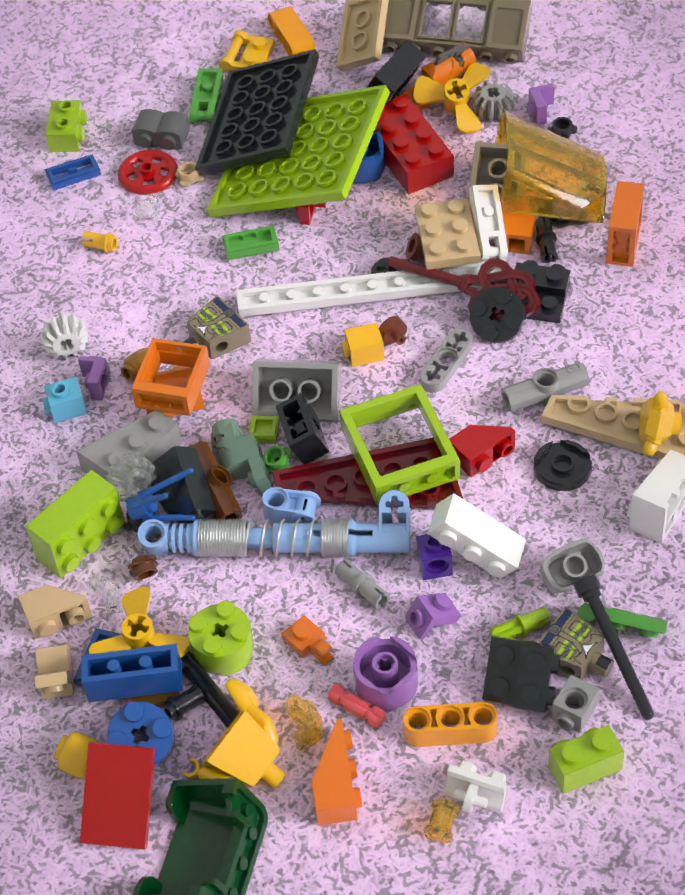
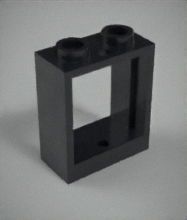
[367,40,426,101]

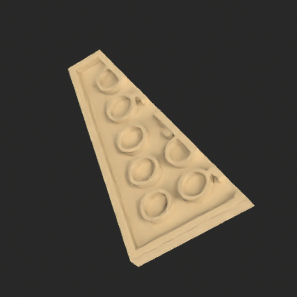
[541,395,685,459]

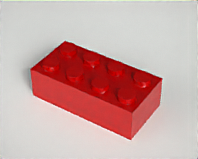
[374,94,454,195]

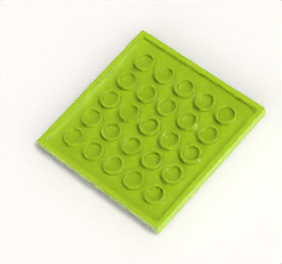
[206,85,390,217]

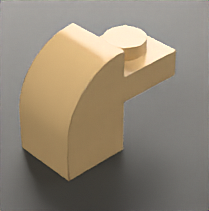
[34,644,75,700]

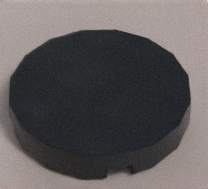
[534,440,592,491]

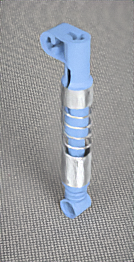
[137,490,411,557]

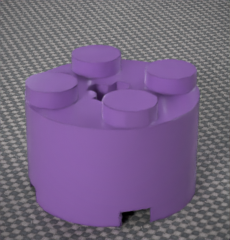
[353,636,418,713]

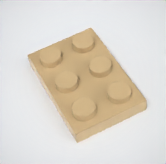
[336,0,389,70]
[415,198,481,270]

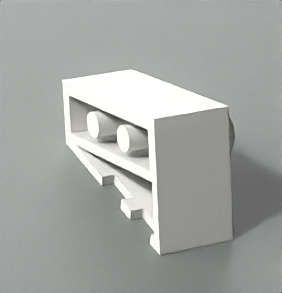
[627,450,685,544]

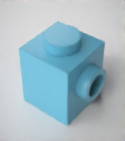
[41,377,87,423]

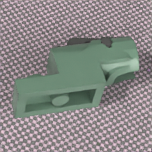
[211,419,273,494]

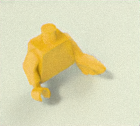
[182,679,286,789]

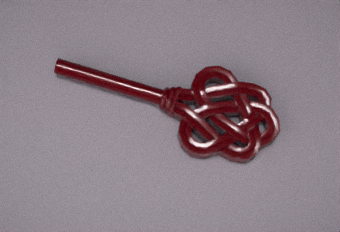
[388,256,540,322]

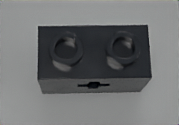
[276,393,329,464]

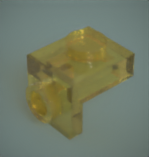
[285,693,324,752]

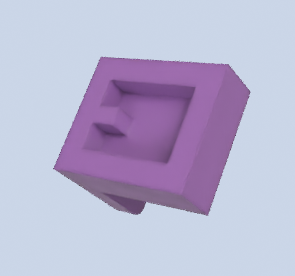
[78,356,111,401]

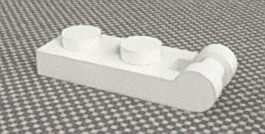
[469,184,508,260]

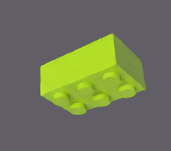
[25,470,125,578]

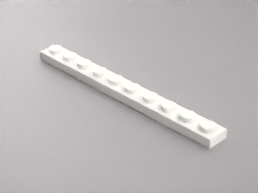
[236,258,508,317]

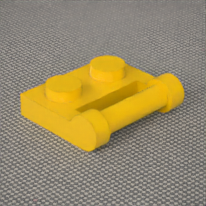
[219,30,275,72]

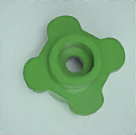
[263,445,293,474]

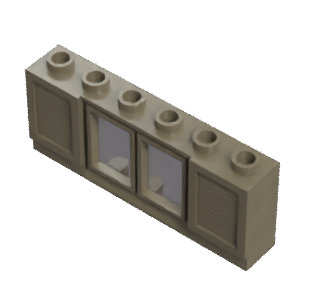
[382,0,532,64]

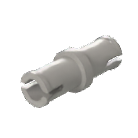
[335,559,390,610]

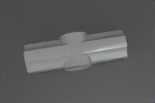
[501,362,590,412]

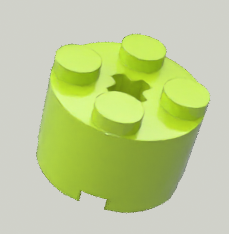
[188,601,254,675]

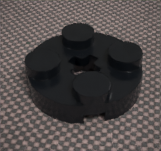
[470,287,526,343]

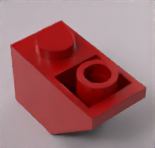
[449,425,515,477]

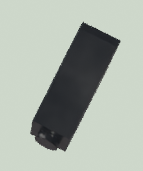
[138,446,216,523]

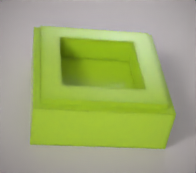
[248,415,280,444]

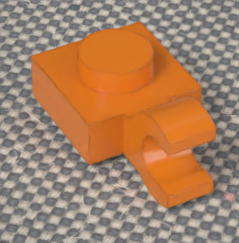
[281,615,334,666]

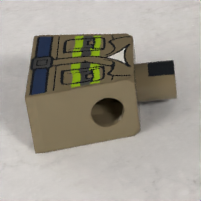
[183,296,251,359]
[538,607,614,680]

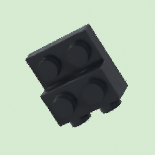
[515,260,571,324]
[482,635,561,712]

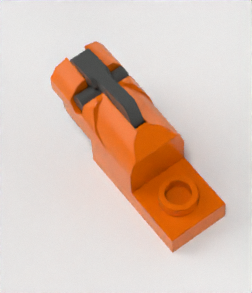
[402,42,476,111]

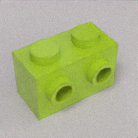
[45,100,88,152]
[548,725,625,794]

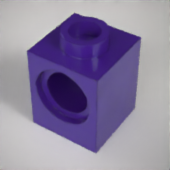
[416,534,453,580]

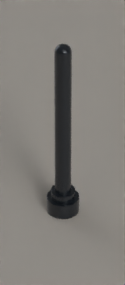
[574,575,654,720]

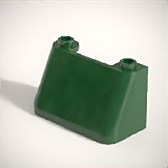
[133,778,268,895]

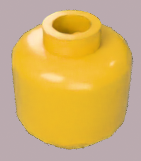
[54,731,99,780]

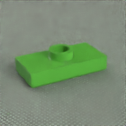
[222,225,279,260]

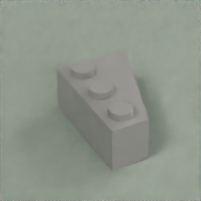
[76,411,182,499]

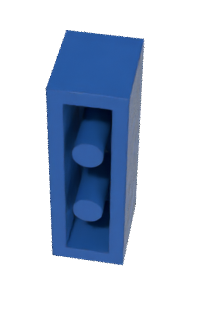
[81,644,183,702]

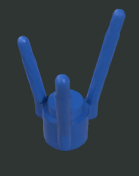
[126,468,196,522]

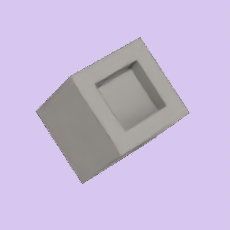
[552,675,600,733]

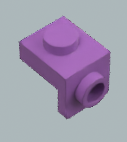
[527,84,554,126]
[405,593,461,639]

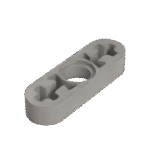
[420,328,473,393]

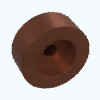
[406,233,424,262]
[379,316,407,345]

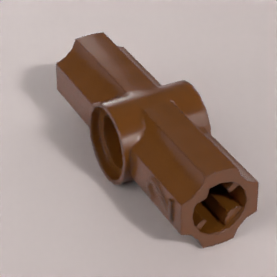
[189,441,243,520]

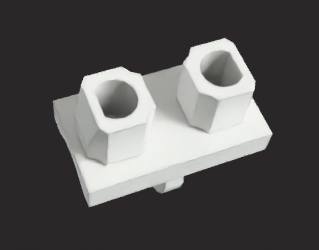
[444,760,507,814]

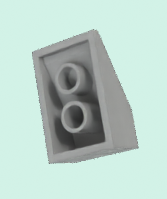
[468,142,530,212]

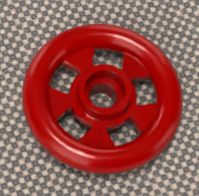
[118,150,178,195]

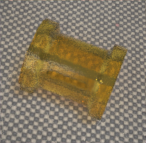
[423,798,461,843]

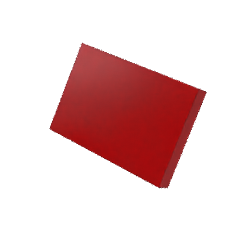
[80,742,156,850]

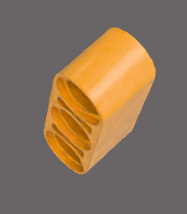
[267,6,316,56]
[403,702,498,747]

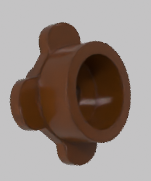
[128,554,158,580]

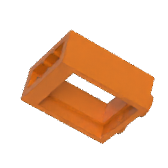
[606,181,645,267]
[131,338,210,416]

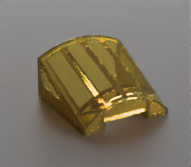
[495,109,607,223]

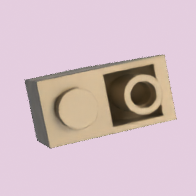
[18,584,92,639]

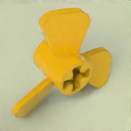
[414,62,491,134]
[89,586,191,658]

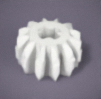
[40,313,88,359]

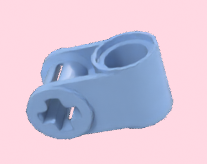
[262,487,321,524]

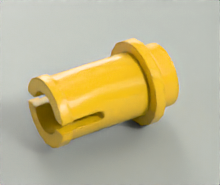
[82,231,118,253]

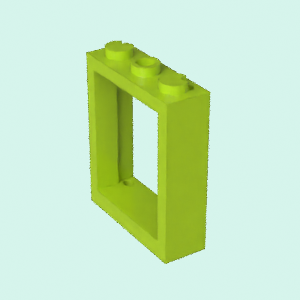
[339,384,461,506]

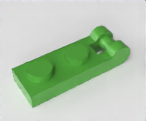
[189,68,224,123]
[578,602,668,638]

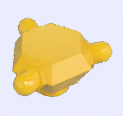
[638,391,682,456]

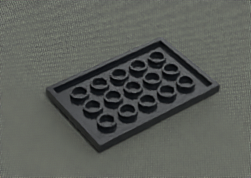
[195,49,320,176]

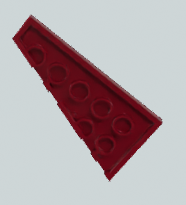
[272,438,463,509]

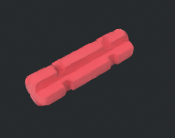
[328,684,386,728]

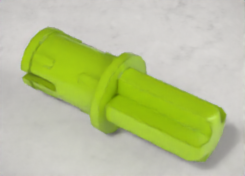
[489,606,551,639]

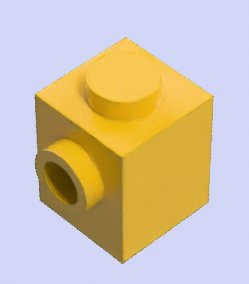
[341,323,385,367]

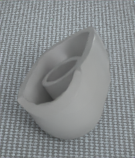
[539,539,605,593]

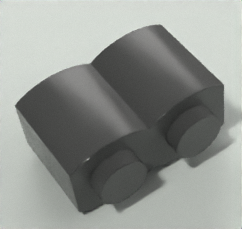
[132,109,190,150]

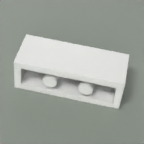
[427,493,526,578]

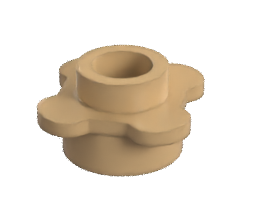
[175,162,204,187]

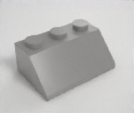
[252,359,342,421]

